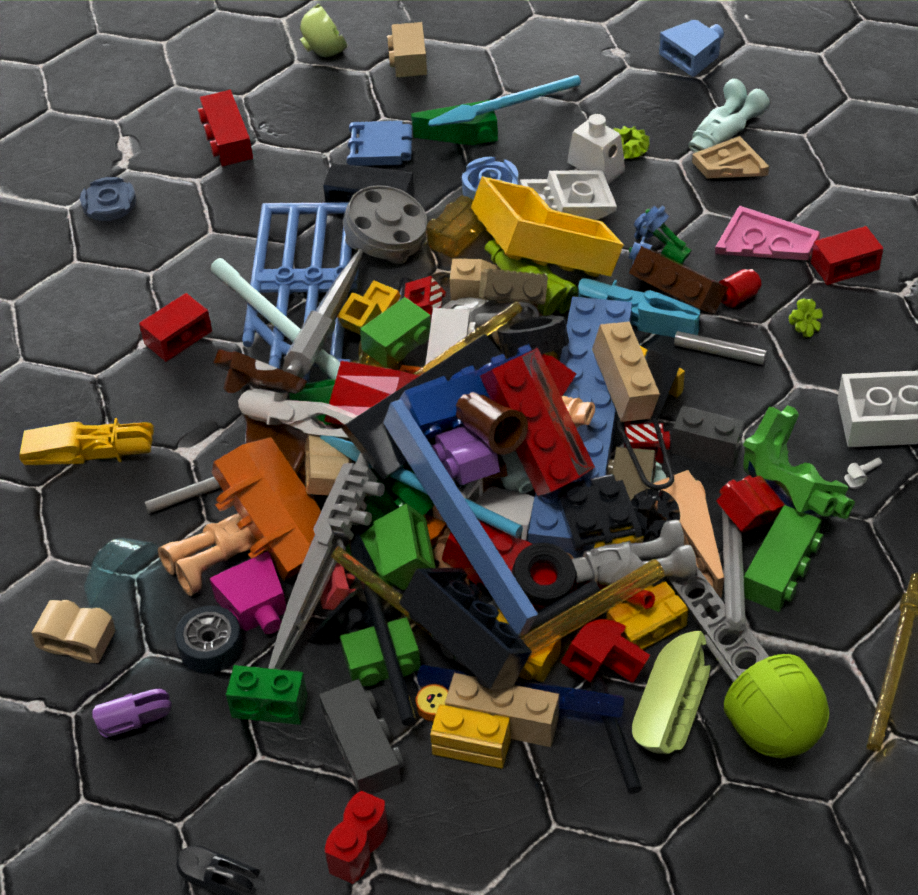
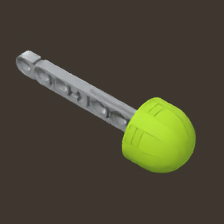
[653,558,829,758]

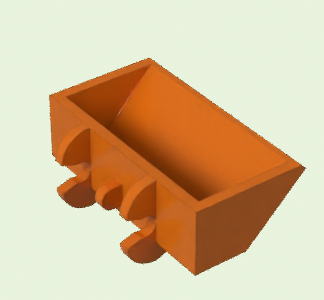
[212,437,321,581]

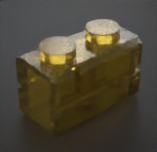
[426,195,486,259]

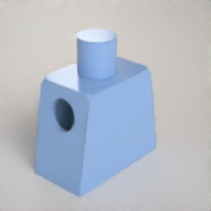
[659,20,724,77]

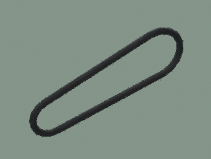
[617,416,674,490]

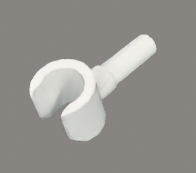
[844,458,882,489]

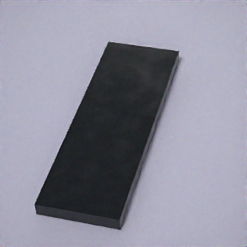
[342,334,502,480]

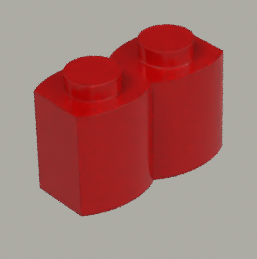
[716,475,787,533]
[325,791,388,884]

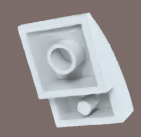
[519,170,617,220]

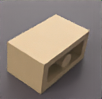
[387,22,427,77]

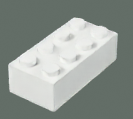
[837,371,918,447]

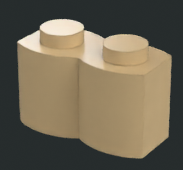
[304,434,352,495]
[32,600,116,663]

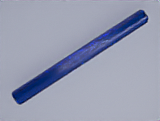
[417,665,625,717]

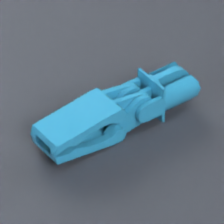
[578,278,700,338]

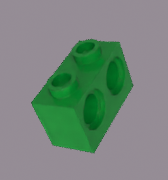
[226,665,308,725]

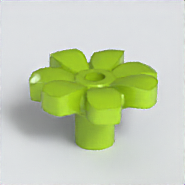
[789,299,823,337]

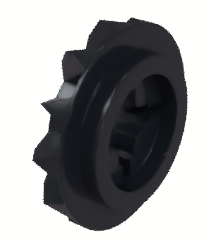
[631,489,680,541]

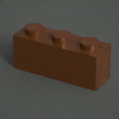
[629,246,728,314]

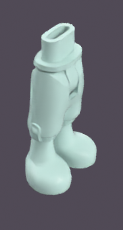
[688,79,770,152]

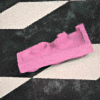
[715,206,820,260]

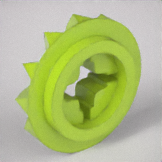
[613,126,649,159]

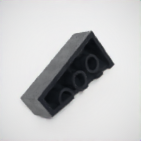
[399,568,532,690]

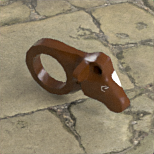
[213,349,307,394]

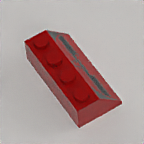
[480,348,595,496]

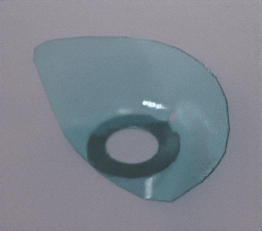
[84,537,157,607]

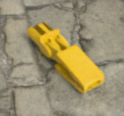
[19,418,154,465]

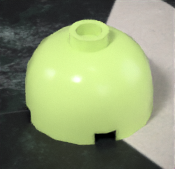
[300,4,348,57]

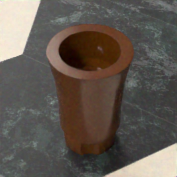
[456,392,528,455]

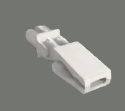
[238,389,358,438]

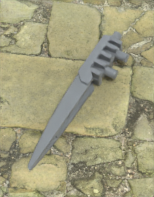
[282,249,363,378]
[268,453,385,670]

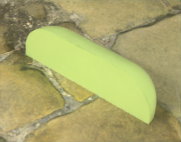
[632,631,710,754]

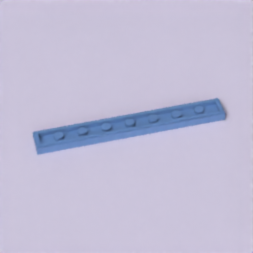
[383,399,538,637]

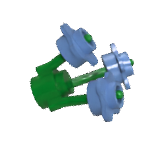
[629,205,692,267]

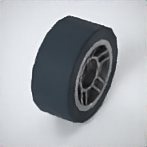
[175,606,243,673]

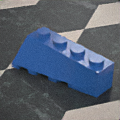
[399,344,532,439]

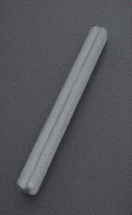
[722,509,746,632]

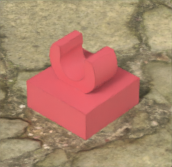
[320,562,356,610]

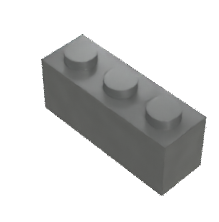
[319,679,404,795]

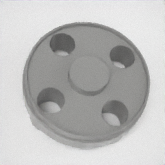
[343,185,427,264]

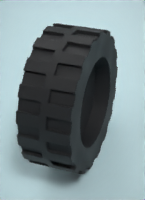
[497,315,569,358]

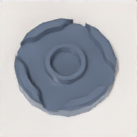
[80,177,137,221]

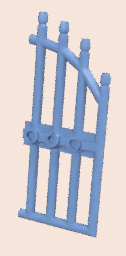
[242,202,359,383]

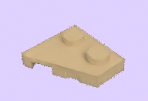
[692,136,769,178]

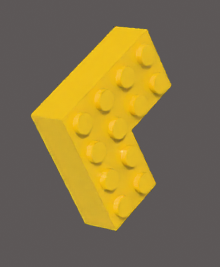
[471,176,624,277]

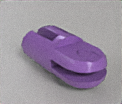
[92,689,172,738]

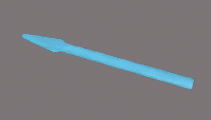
[428,75,581,127]
[320,435,523,538]

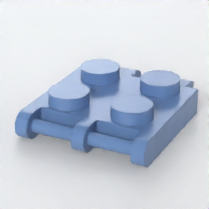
[347,121,412,166]

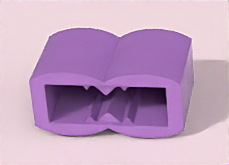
[432,426,500,485]

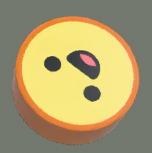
[416,684,448,721]

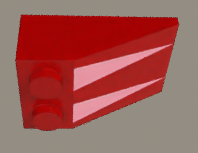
[324,361,419,427]

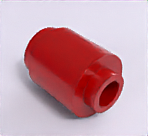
[719,269,761,308]

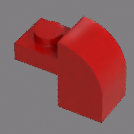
[561,619,650,683]

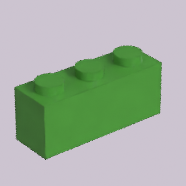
[744,505,824,612]

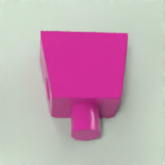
[210,551,286,634]

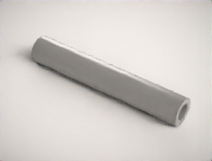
[674,331,767,365]

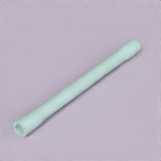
[211,258,340,379]

